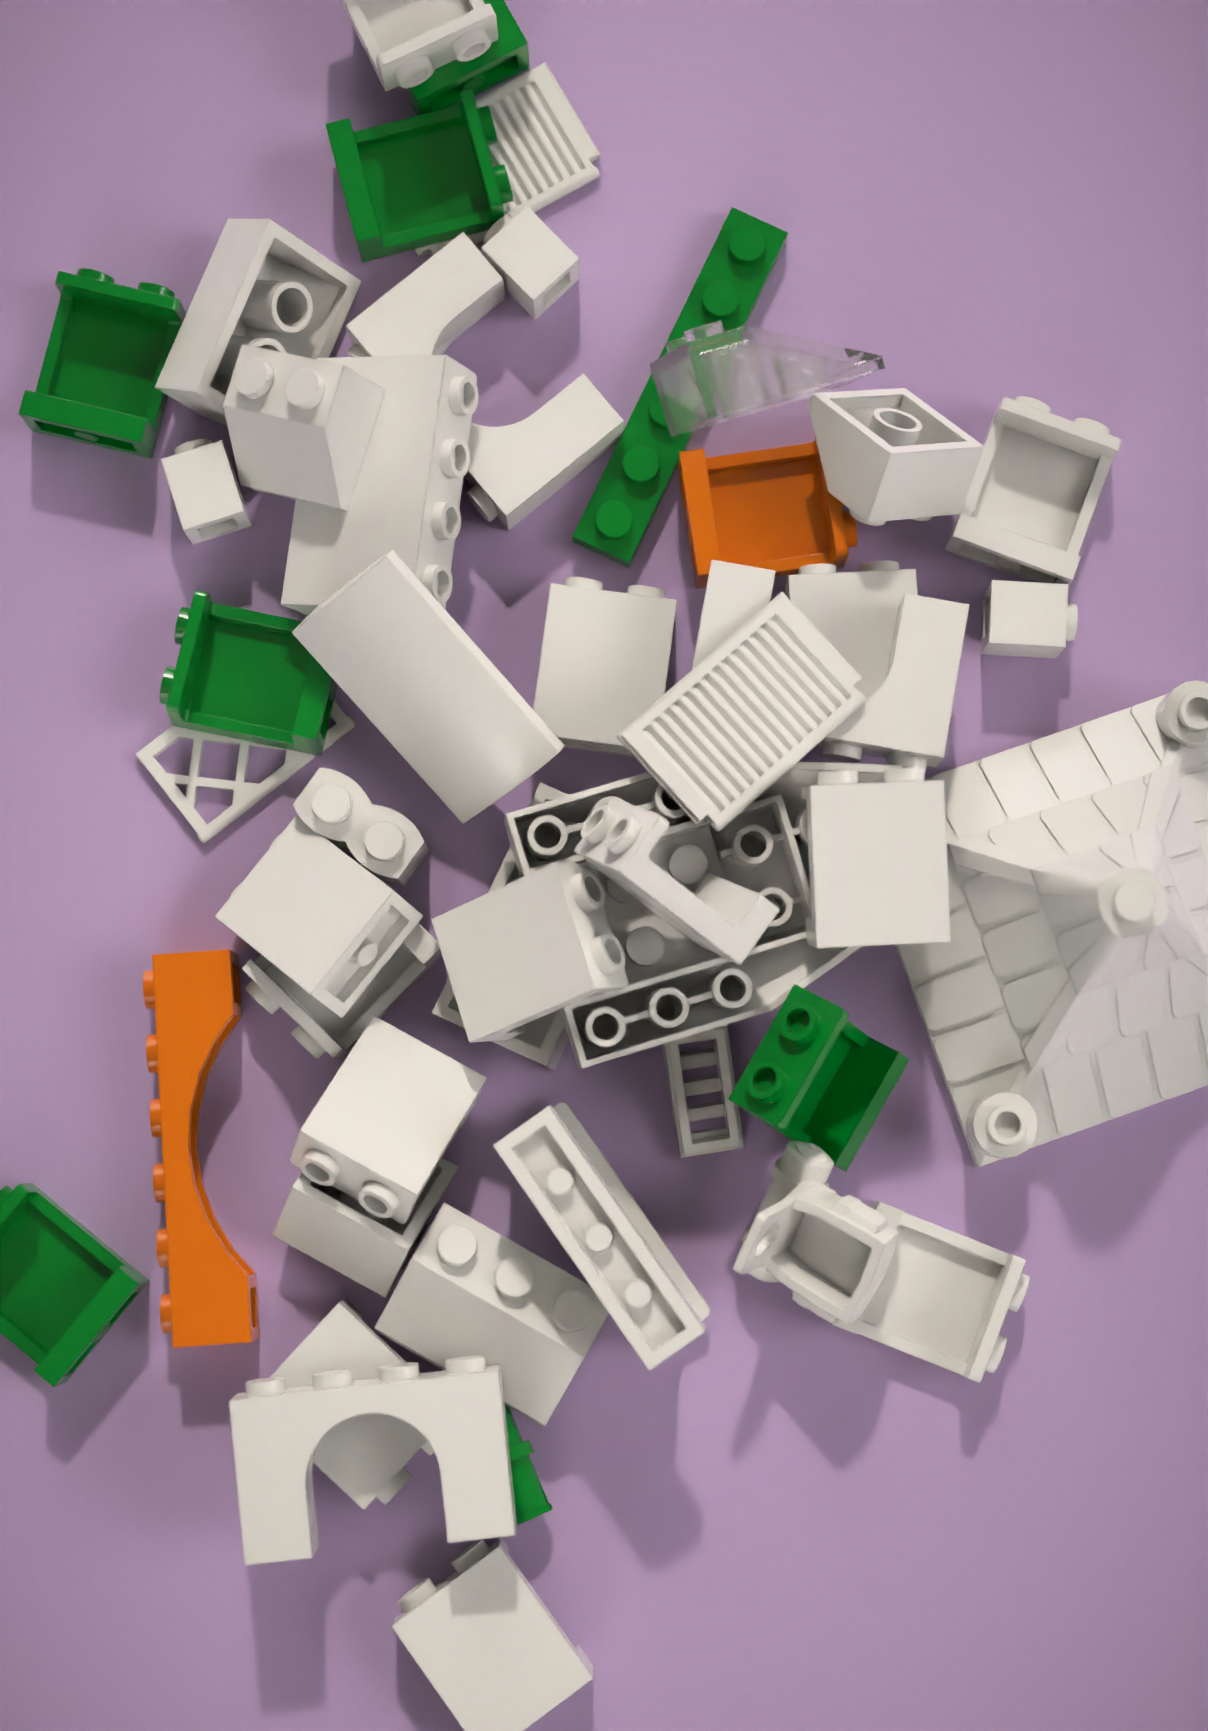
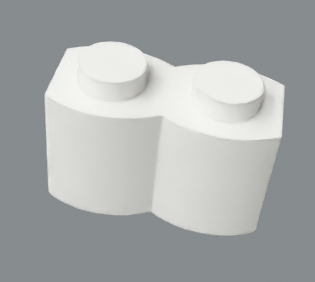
[293,768,430,886]

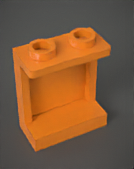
[677,437,858,589]

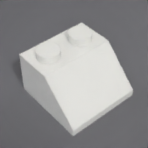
[223,344,386,512]
[808,388,984,526]
[272,1158,458,1298]

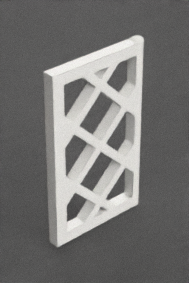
[136,701,356,843]

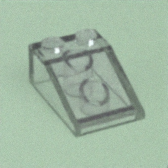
[649,321,885,437]

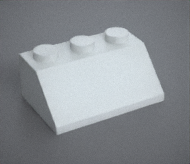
[154,218,361,426]
[374,1203,609,1427]

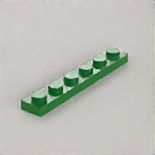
[572,207,788,568]

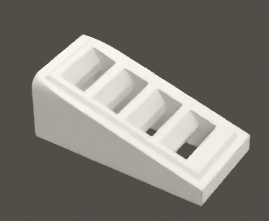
[662,1025,744,1158]

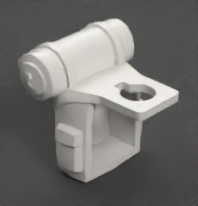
[733,1140,899,1324]

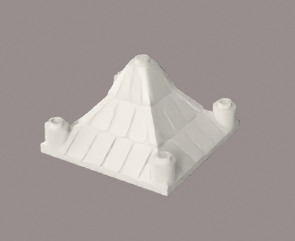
[895,680,1208,1167]

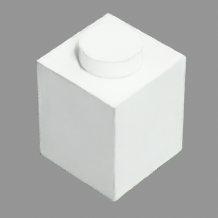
[481,206,580,320]
[161,439,252,545]
[980,580,1078,659]

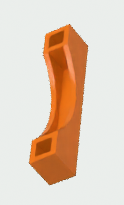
[143,949,260,1348]

